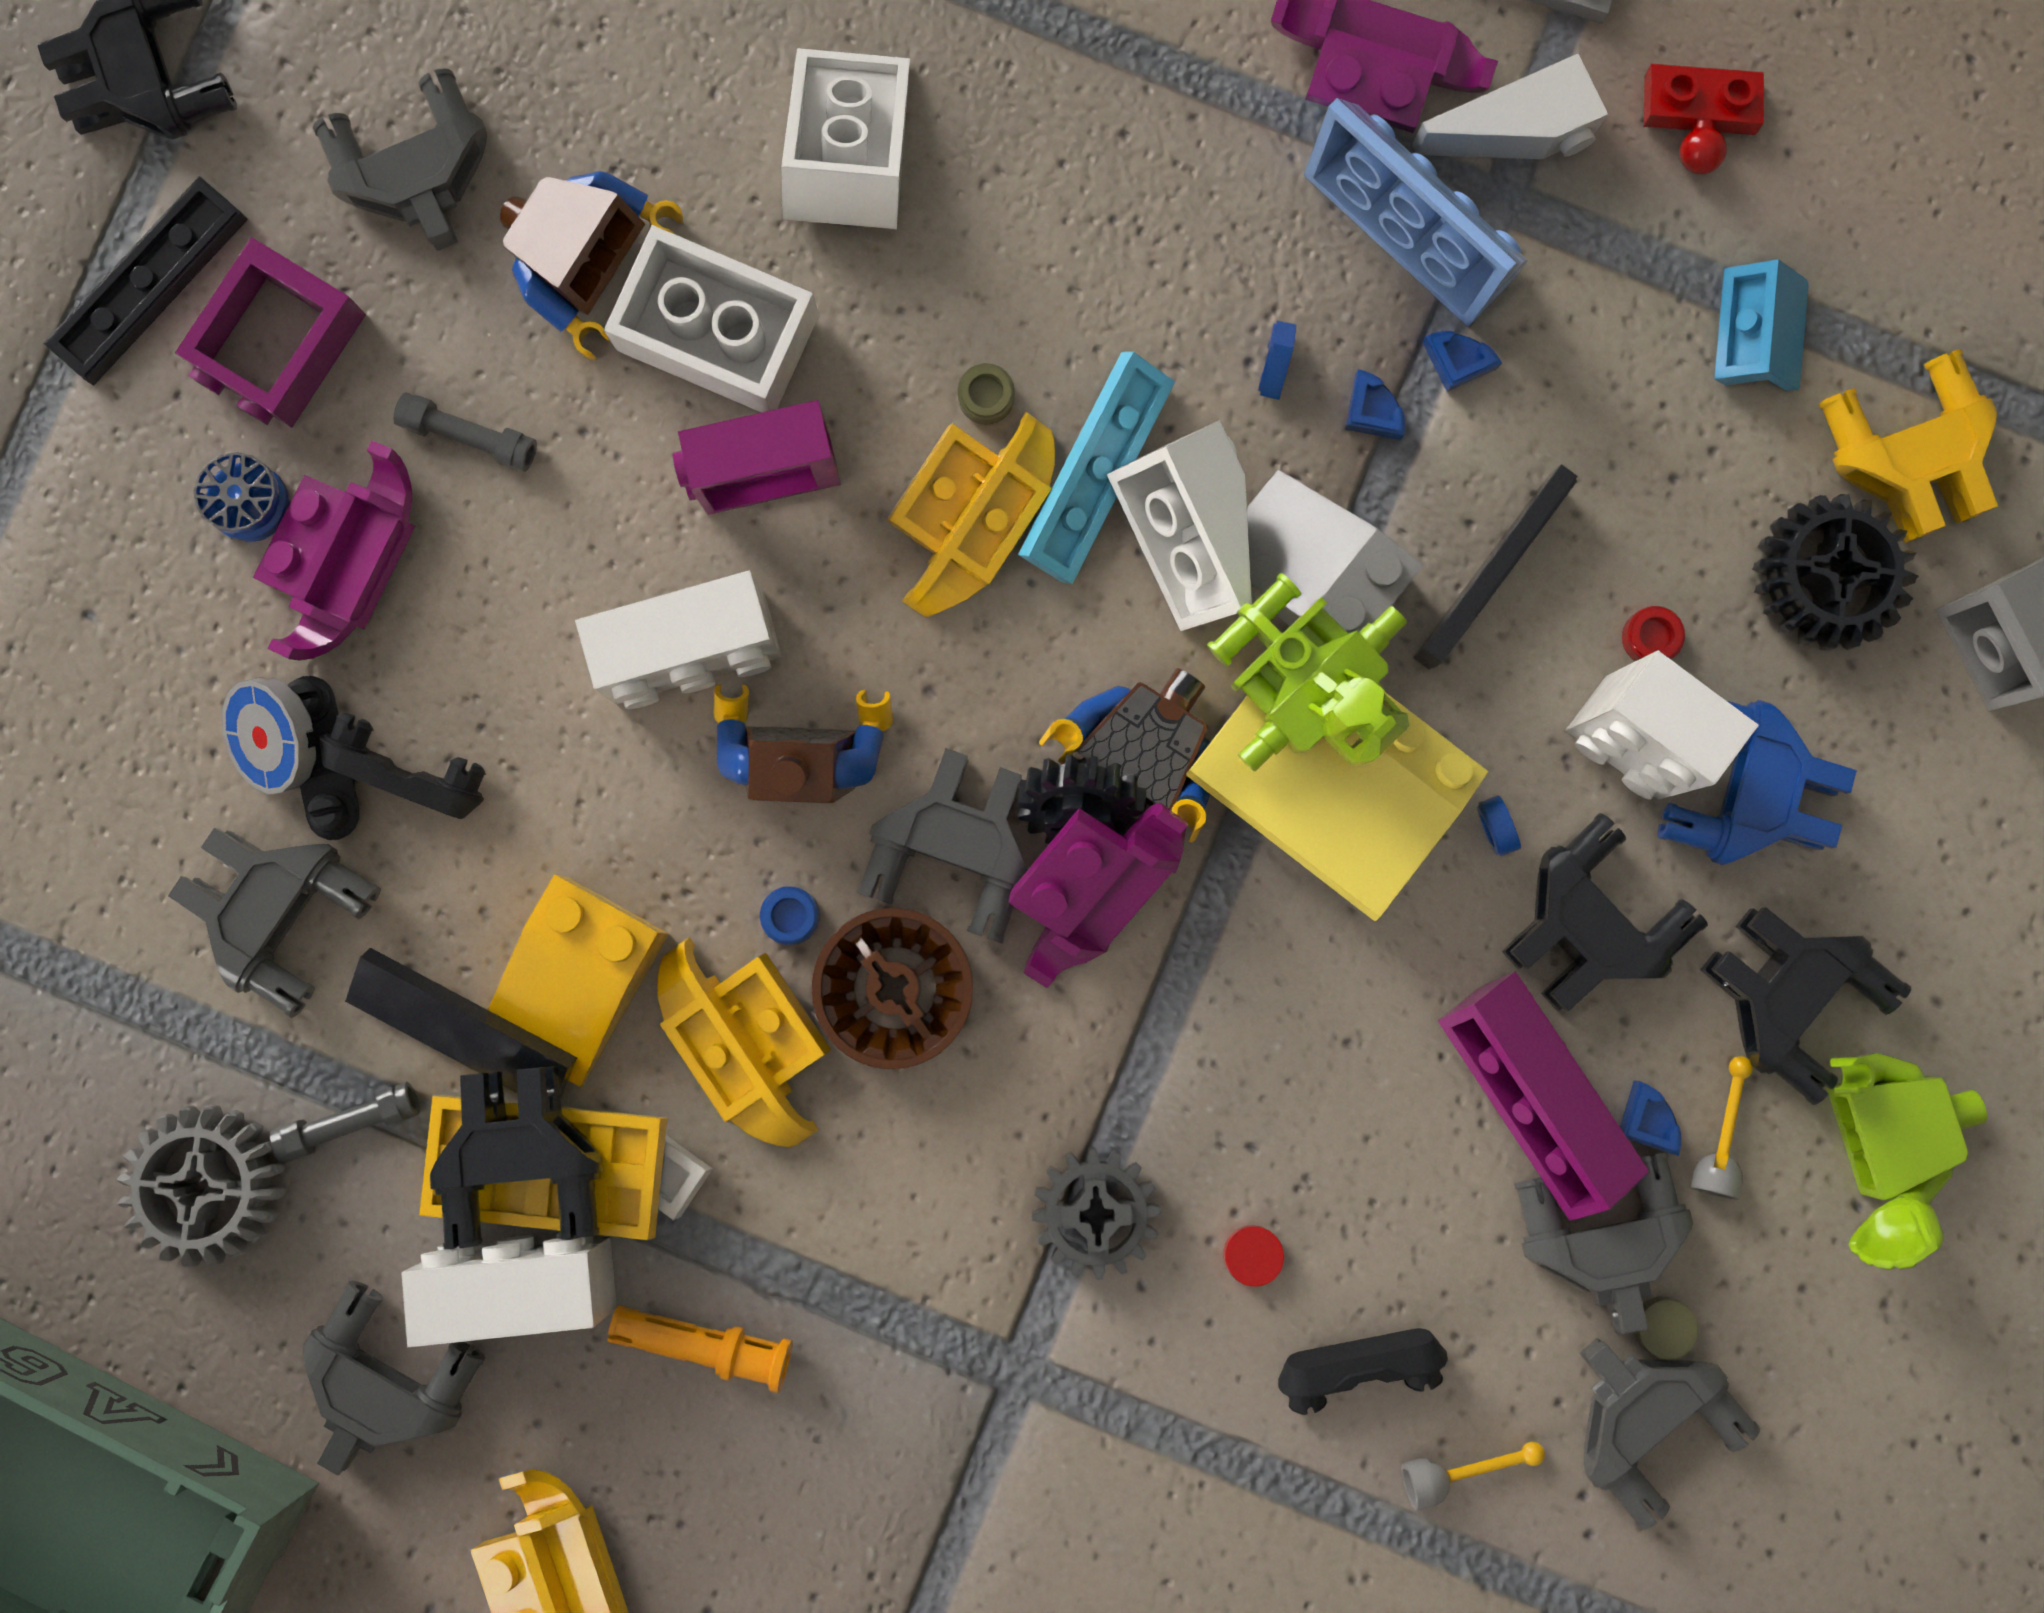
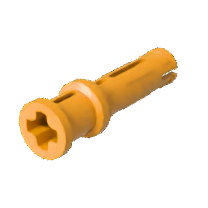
[607,1305,793,1394]

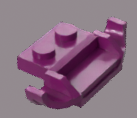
[1271,0,1498,133]
[253,440,416,661]
[1008,803,1188,988]

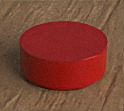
[1622,606,1685,661]
[1223,1225,1284,1287]

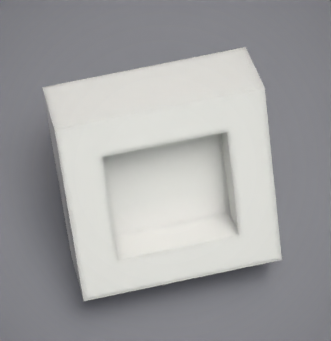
[658,1135,713,1220]

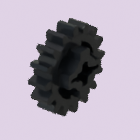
[1017,754,1147,844]

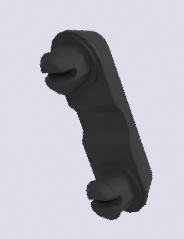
[287,676,360,840]
[320,713,486,819]
[1278,1328,1448,1415]

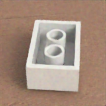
[604,225,819,413]
[575,570,782,709]
[1565,650,1759,800]
[401,1233,617,1348]

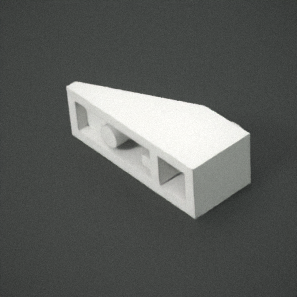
[1412,54,1608,159]

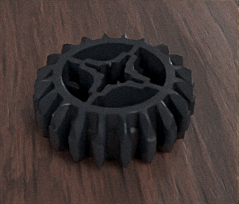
[1752,494,1919,651]

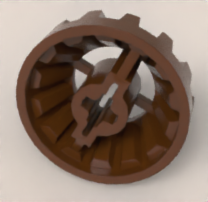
[812,908,973,1069]

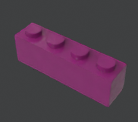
[1438,971,1649,1221]

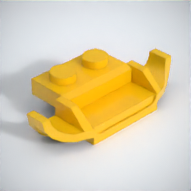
[886,412,1055,617]
[657,937,831,1147]
[470,1469,629,1613]

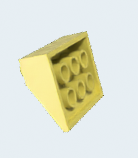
[1186,692,1489,921]

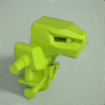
[1207,573,1409,772]

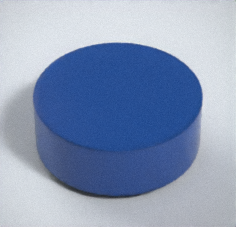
[1477,795,1521,856]
[760,886,820,945]

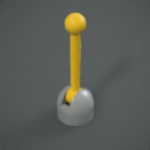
[1690,1056,1753,1200]
[1401,1441,1545,1511]

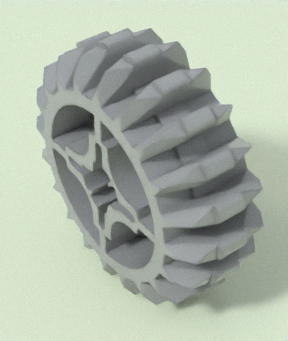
[116,1104,286,1268]

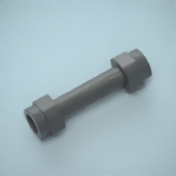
[393,392,537,472]
[270,1082,420,1164]

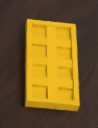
[419,1095,667,1240]

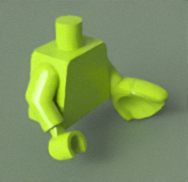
[1826,1053,1987,1271]

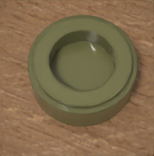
[958,363,1015,425]
[1634,1297,1698,1360]

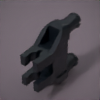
[37,0,237,139]
[1502,813,1708,1011]
[1700,907,1911,1105]
[430,1066,604,1250]

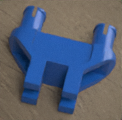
[1657,700,1857,865]

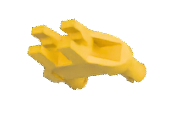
[1818,349,1998,543]

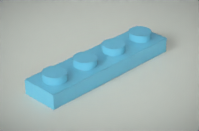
[1018,351,1175,584]

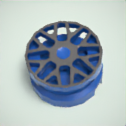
[193,452,290,543]

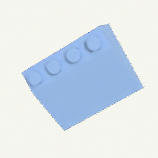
[1304,98,1528,327]

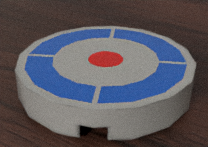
[222,677,316,794]

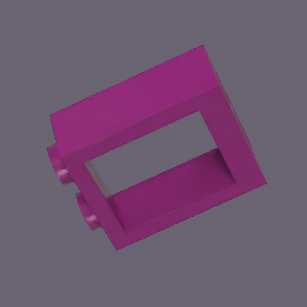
[175,237,366,428]
[672,400,841,515]

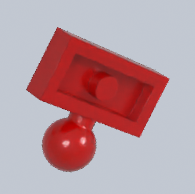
[1643,64,1764,175]

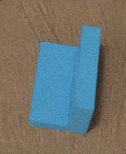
[1714,259,1809,391]

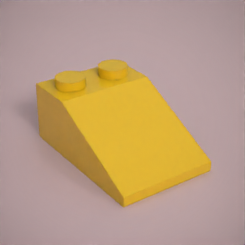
[488,874,670,1087]

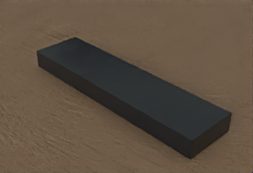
[43,176,248,386]
[1413,464,1578,669]
[345,948,577,1098]

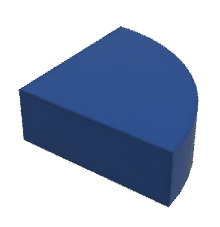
[1258,320,1296,400]
[1422,331,1502,392]
[1345,369,1405,440]
[1620,1080,1681,1156]

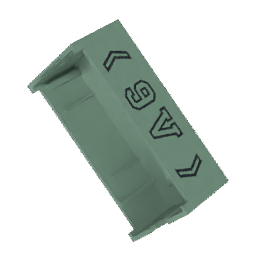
[0,1318,319,1613]

